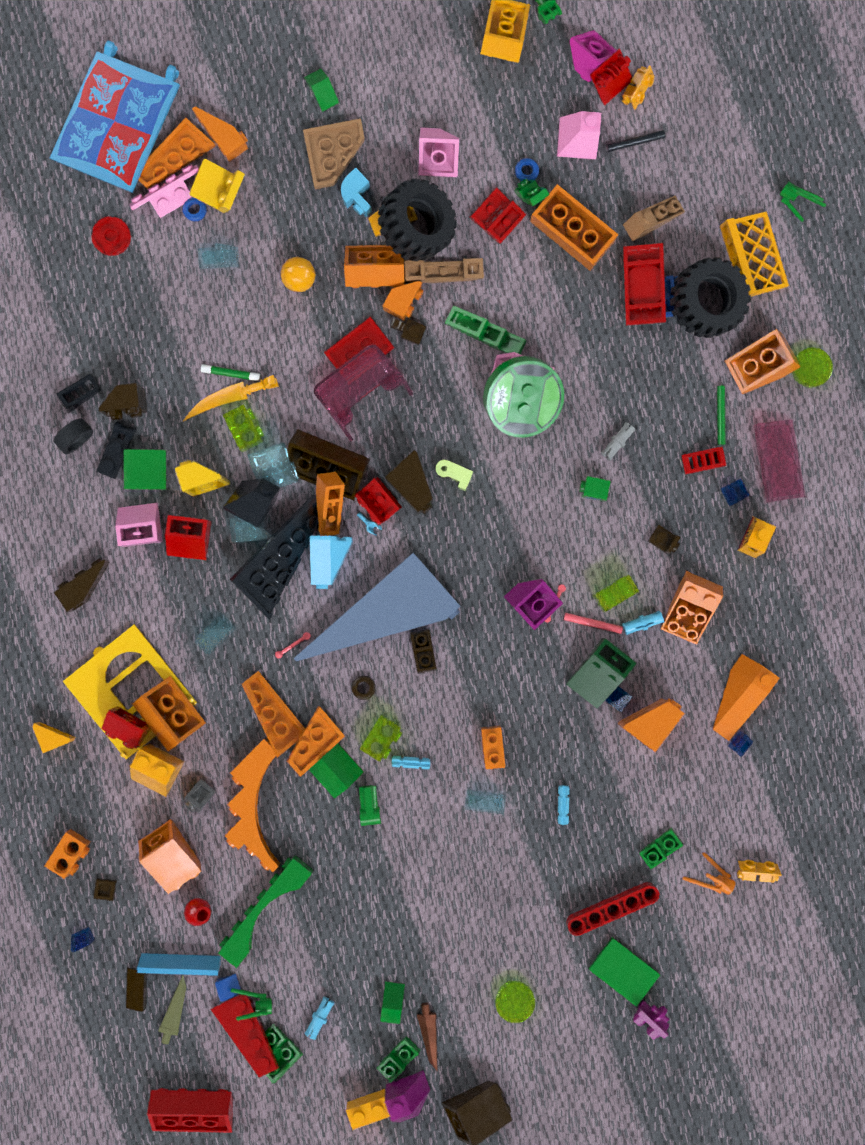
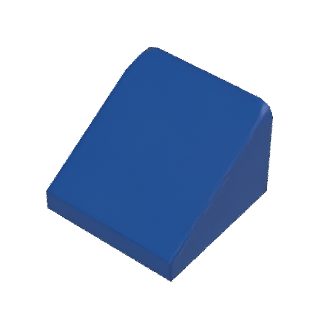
[215,974,241,1002]

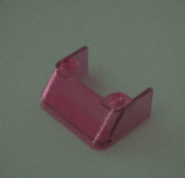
[314,345,414,442]

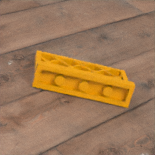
[720,211,789,297]

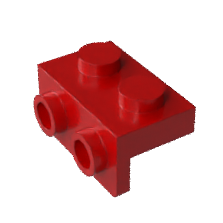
[355,477,402,525]

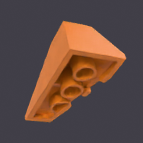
[713,654,780,741]

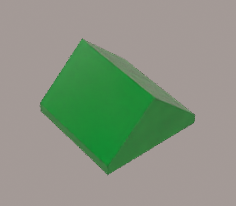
[309,743,364,799]

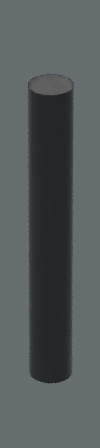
[606,130,665,152]

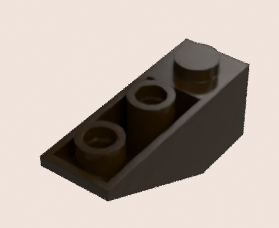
[54,558,110,612]

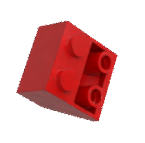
[165,515,212,560]

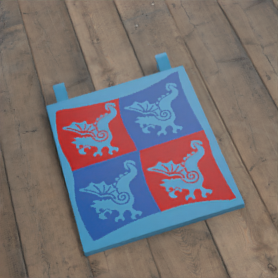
[50,41,180,193]

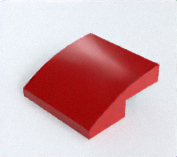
[469,188,526,244]

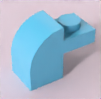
[341,168,372,217]

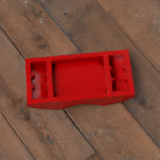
[623,243,666,326]

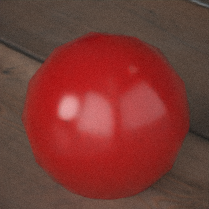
[183,898,212,926]

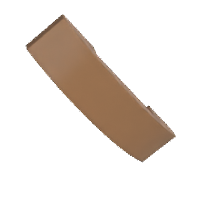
[404,258,484,283]

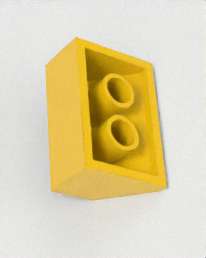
[175,460,230,497]

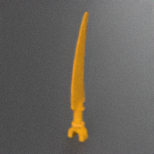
[183,375,279,422]

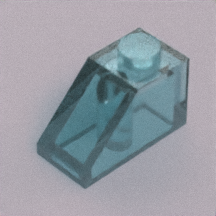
[230,516,272,543]

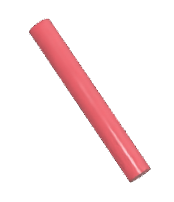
[564,612,623,634]

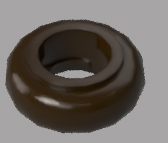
[351,676,376,700]

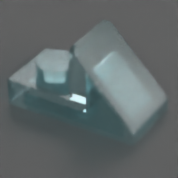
[198,243,239,270]

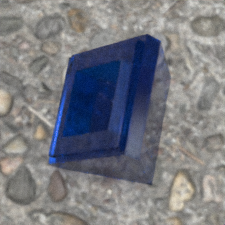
[728,731,753,757]

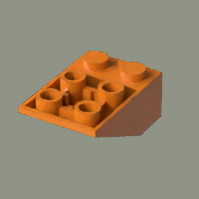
[661,571,723,645]

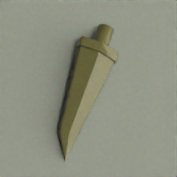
[158,975,186,1044]

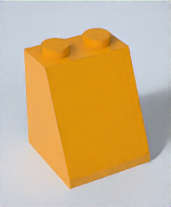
[130,744,185,797]

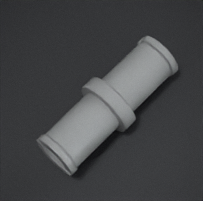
[601,422,635,461]

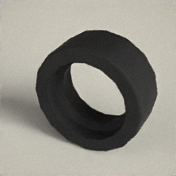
[53,418,93,454]

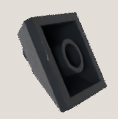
[223,478,280,528]

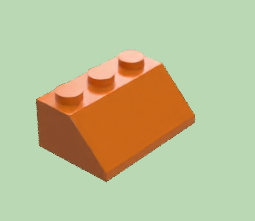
[344,245,405,288]
[132,676,206,752]

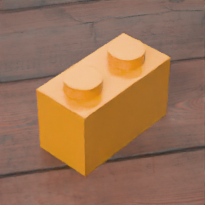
[346,1089,390,1130]

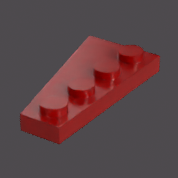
[210,994,279,1078]

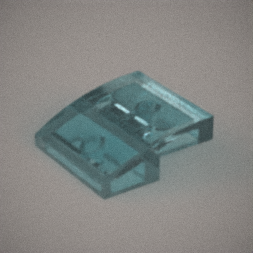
[248,443,299,488]

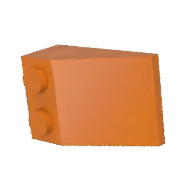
[725,329,801,394]

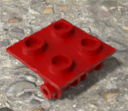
[590,49,632,106]

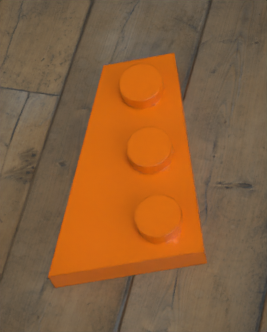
[286,706,345,777]

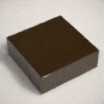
[93,878,117,901]

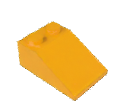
[481,0,530,63]

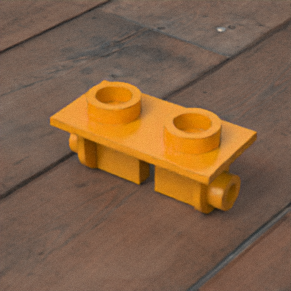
[622,65,654,109]
[737,860,782,883]

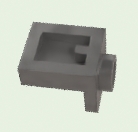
[183,779,216,813]

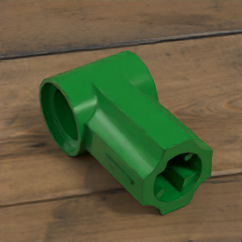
[359,785,381,826]

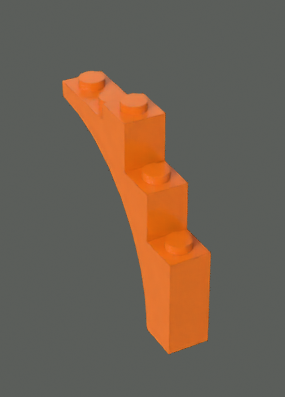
[225,737,280,872]

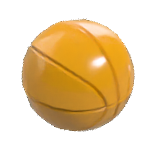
[280,257,316,292]

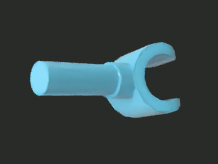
[357,512,382,536]

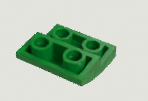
[123,449,166,490]
[265,1024,303,1084]

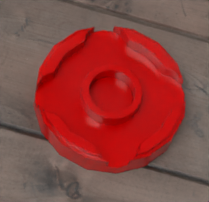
[91,216,131,256]

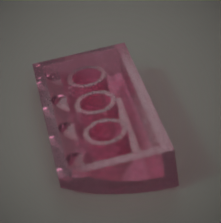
[753,420,805,503]

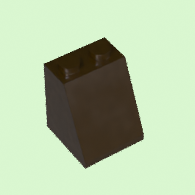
[385,450,433,515]
[441,1080,513,1145]

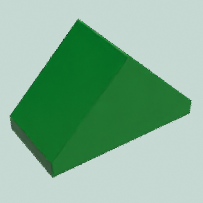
[304,69,339,112]
[380,981,405,1024]

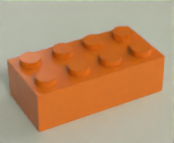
[530,184,619,271]

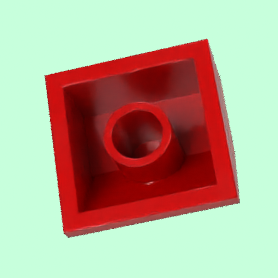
[101,706,150,749]

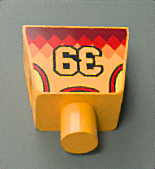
[738,516,776,558]

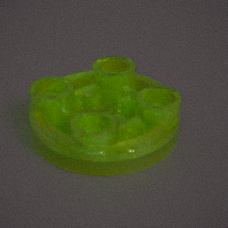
[792,347,833,388]
[495,981,535,1023]

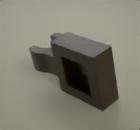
[390,318,427,345]

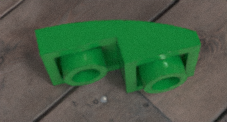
[514,179,549,206]
[639,827,683,869]
[376,1036,420,1083]

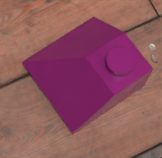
[504,579,563,630]

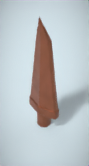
[417,1003,438,1072]

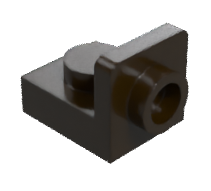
[647,525,681,554]

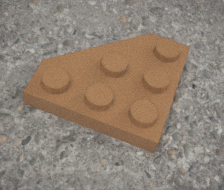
[303,118,365,189]

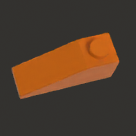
[192,106,248,162]
[316,472,345,536]

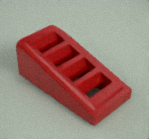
[681,447,726,474]

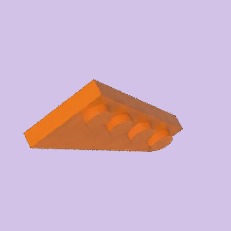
[138,118,216,189]
[242,671,305,758]

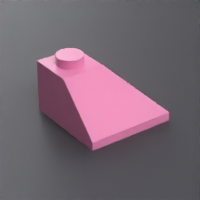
[557,111,601,159]
[418,128,459,177]

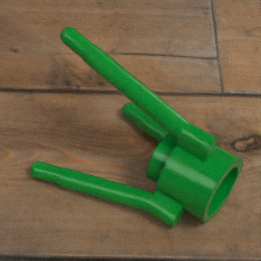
[780,181,826,222]
[231,988,272,1021]

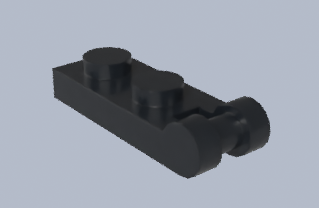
[96,421,136,480]

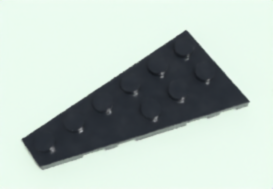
[229,495,319,620]

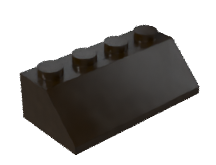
[282,429,370,501]

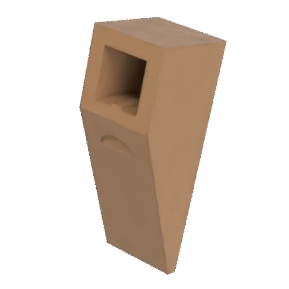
[623,195,685,241]

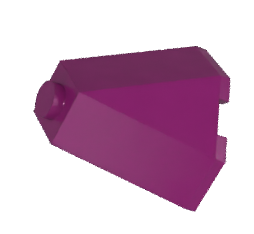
[385,1071,430,1123]

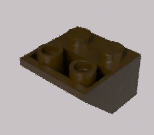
[99,383,148,420]

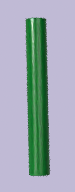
[717,386,726,445]

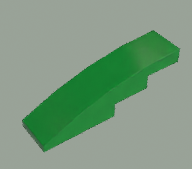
[445,306,527,354]

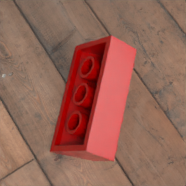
[147,1088,233,1133]

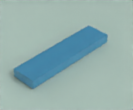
[137,953,221,976]

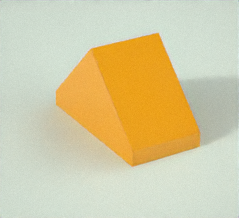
[32,722,75,753]

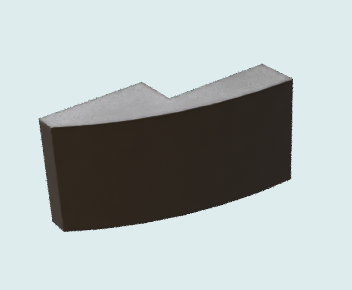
[410,629,437,674]

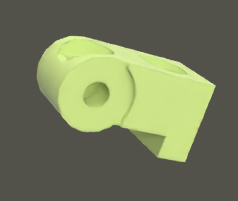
[436,460,473,491]

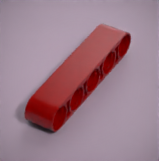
[566,882,660,936]

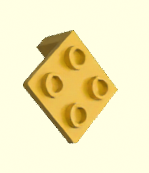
[189,159,245,213]

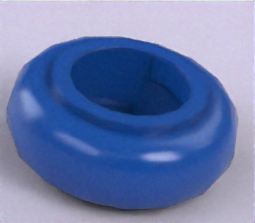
[515,158,539,181]
[182,197,207,222]

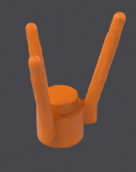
[682,852,736,895]

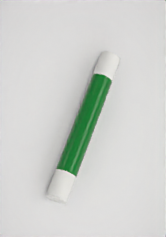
[201,364,261,381]

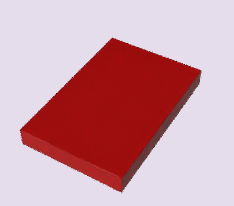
[324,317,394,384]

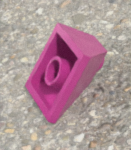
[570,30,617,82]

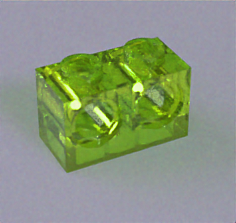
[222,404,264,452]
[592,575,640,612]
[360,714,402,762]

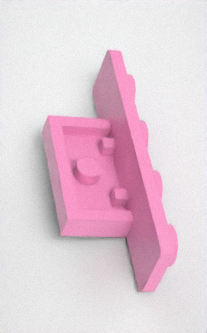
[129,164,199,218]

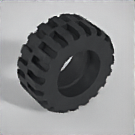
[378,178,457,261]
[670,257,751,338]

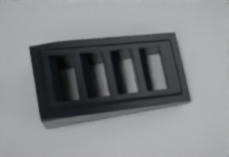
[56,374,101,413]

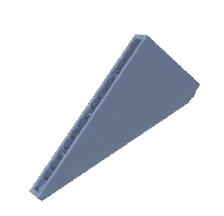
[294,553,461,661]

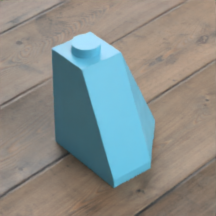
[310,536,353,589]

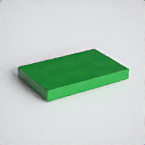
[588,937,660,1007]

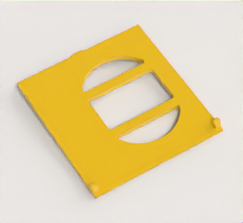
[63,624,197,759]

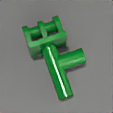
[535,0,562,25]

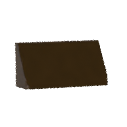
[126,968,147,1012]

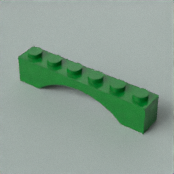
[218,855,313,968]

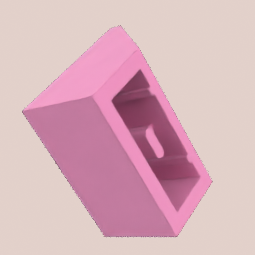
[115,503,163,547]

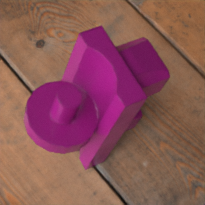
[633,1000,669,1040]

